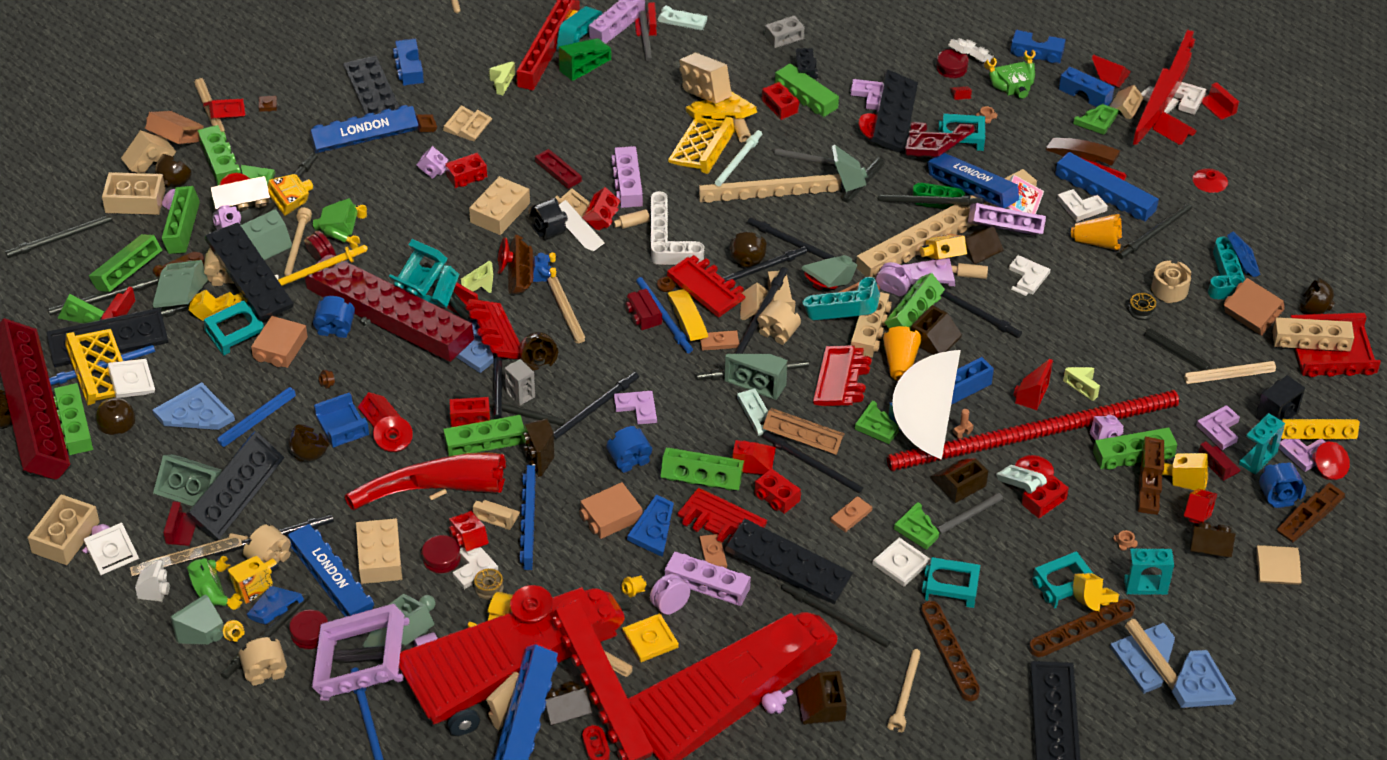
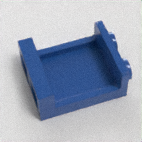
[314,393,369,447]

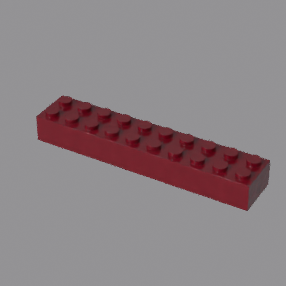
[305,253,474,362]
[0,318,70,479]

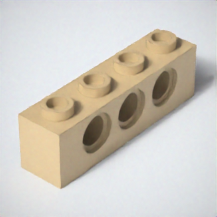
[851,292,892,358]
[1273,317,1354,351]

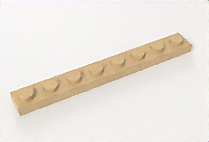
[699,174,842,203]

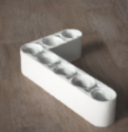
[651,191,704,265]

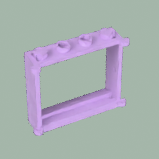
[312,604,409,701]

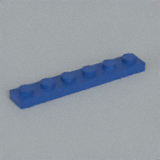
[520,465,536,570]

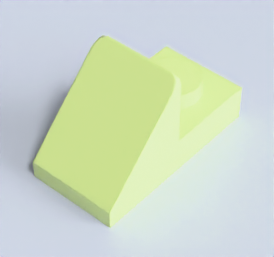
[489,62,515,95]
[461,260,493,293]
[1063,367,1100,401]

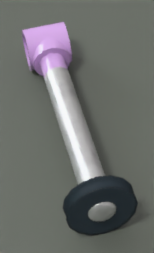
[413,632,480,736]

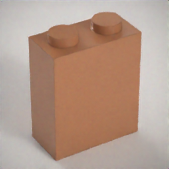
[145,111,203,144]
[1224,278,1285,335]
[251,316,307,368]
[579,482,642,539]

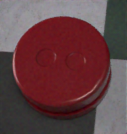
[936,49,969,78]
[304,231,336,262]
[422,535,461,573]
[289,610,328,649]

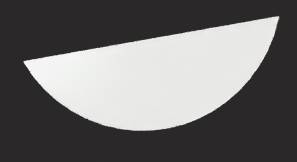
[893,350,960,459]

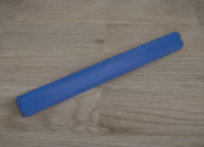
[217,387,296,447]

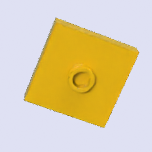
[622,613,678,662]

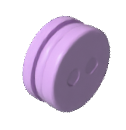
[876,262,913,296]
[650,574,690,615]

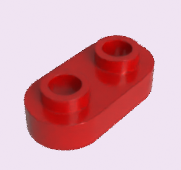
[583,725,610,760]

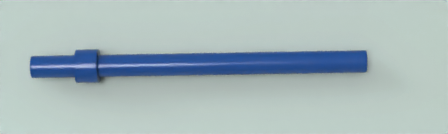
[636,277,693,353]
[49,345,155,385]
[350,668,384,760]

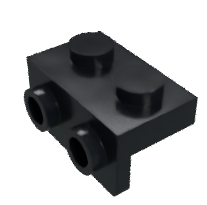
[796,48,818,80]

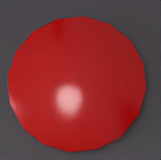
[1312,441,1350,480]

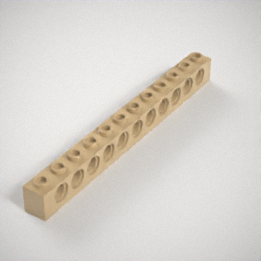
[856,169,1037,278]

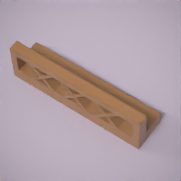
[763,408,845,455]

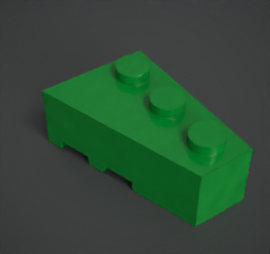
[559,38,611,81]

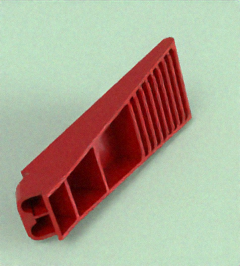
[399,587,624,724]
[628,612,837,760]

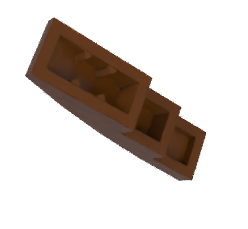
[1046,138,1120,166]
[1138,436,1164,515]
[1277,482,1345,543]

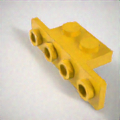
[1282,419,1360,440]

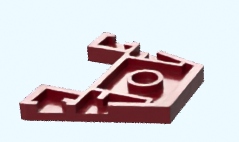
[906,122,975,157]

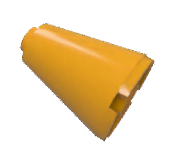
[1071,214,1122,250]
[883,326,921,381]

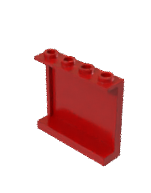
[1290,313,1381,377]

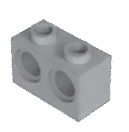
[765,16,804,48]
[505,359,535,406]

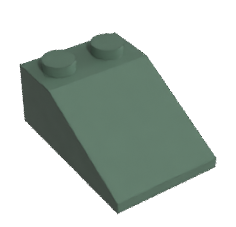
[725,354,788,400]

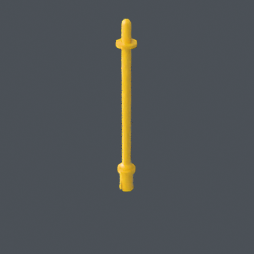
[233,245,368,305]

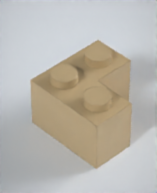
[121,130,176,173]

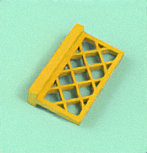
[668,117,735,174]
[65,329,123,406]

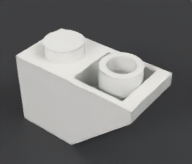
[135,560,170,601]

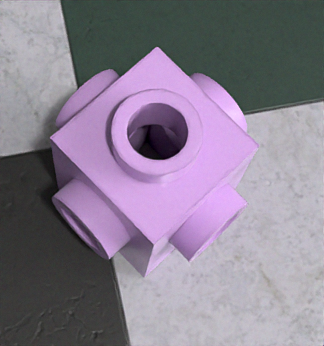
[417,146,448,178]
[213,205,241,230]
[1090,415,1123,440]

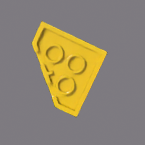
[685,91,757,119]

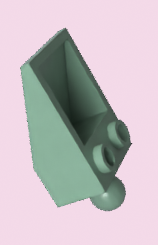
[153,260,208,308]
[362,594,436,659]

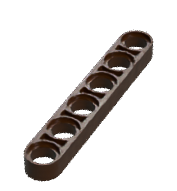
[1029,599,1135,657]
[921,601,980,701]

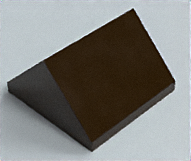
[964,226,1003,265]

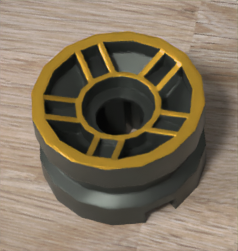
[1129,293,1156,320]

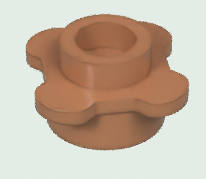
[976,106,997,123]
[1114,530,1138,551]

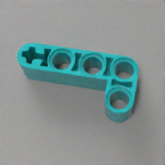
[557,6,602,52]
[1208,237,1245,299]
[803,277,880,320]

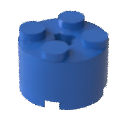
[313,296,355,338]
[606,426,652,473]
[1259,462,1306,508]

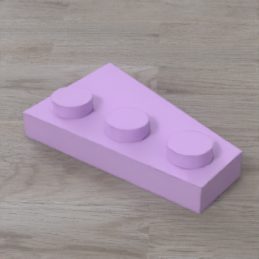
[902,258,955,286]

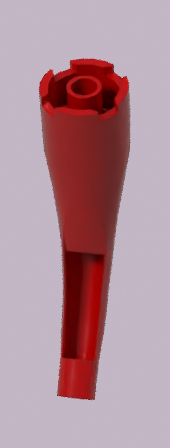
[345,452,506,510]

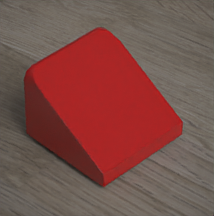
[951,86,972,100]

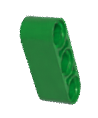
[912,183,965,209]

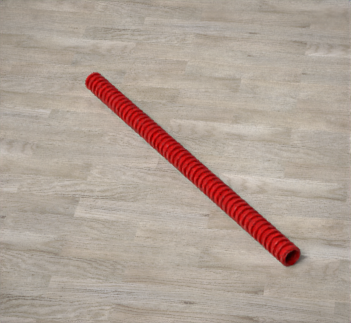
[887,390,1179,472]

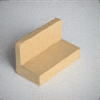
[1110,85,1144,119]
[741,283,768,320]
[473,500,520,530]

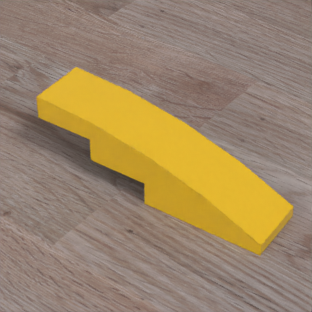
[667,289,708,341]

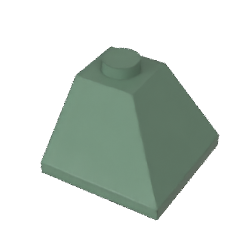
[832,145,868,192]
[802,255,858,287]
[171,594,224,645]

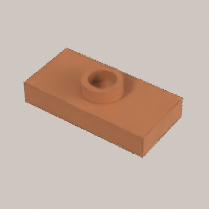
[700,331,739,351]
[830,496,872,533]
[700,534,727,568]

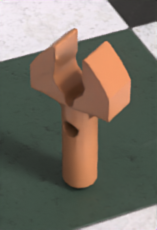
[953,409,973,439]

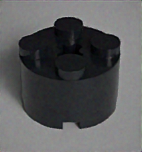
[529,198,568,240]

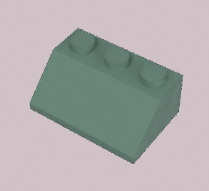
[241,209,292,260]
[153,454,222,506]

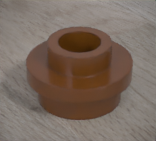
[657,277,675,292]
[319,370,335,389]

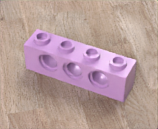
[589,0,645,44]
[612,146,643,208]
[968,203,1046,235]
[665,552,751,606]

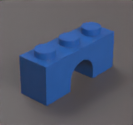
[1011,30,1066,63]
[393,39,424,85]
[1059,67,1114,107]

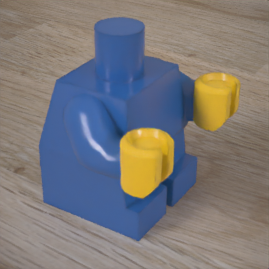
[533,253,556,282]

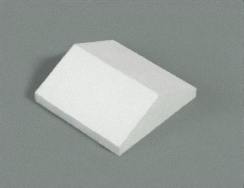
[84,523,139,575]

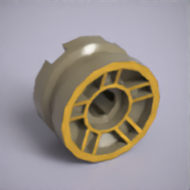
[474,568,504,600]

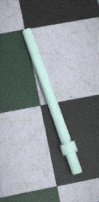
[715,130,762,186]

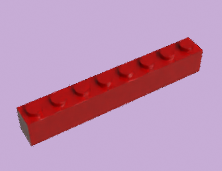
[517,0,580,90]
[552,599,653,760]

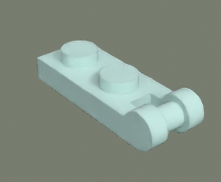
[658,6,707,30]
[737,388,771,436]
[996,465,1047,493]

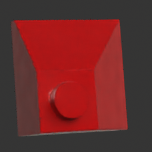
[1092,55,1131,88]
[1013,359,1053,410]
[733,440,776,475]

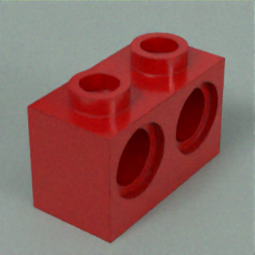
[762,82,799,120]
[445,153,487,188]
[582,187,620,230]
[450,397,490,427]
[755,468,801,514]
[1022,474,1069,518]
[1184,488,1217,524]
[448,511,489,552]

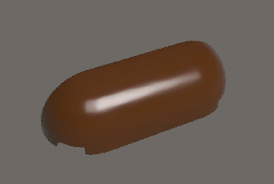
[508,234,533,294]

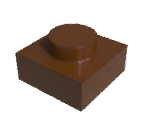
[259,96,277,112]
[416,114,437,132]

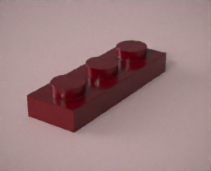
[535,149,582,189]

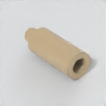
[733,116,751,142]
[613,209,650,229]
[951,263,988,279]

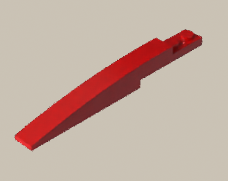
[1133,30,1195,145]

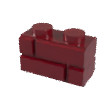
[625,289,662,330]

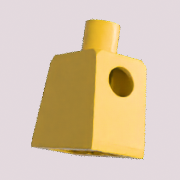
[1162,454,1208,490]

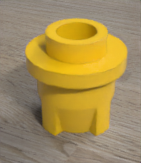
[622,575,647,597]
[222,620,244,641]

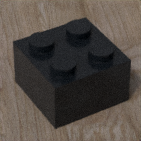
[1256,375,1305,421]

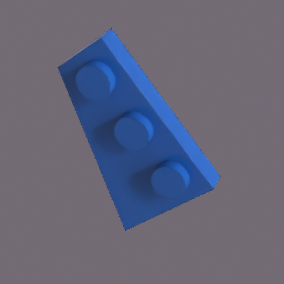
[627,495,674,557]

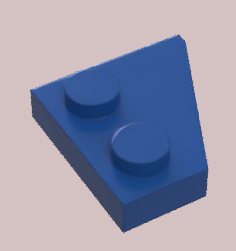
[1227,231,1260,277]
[247,586,304,624]

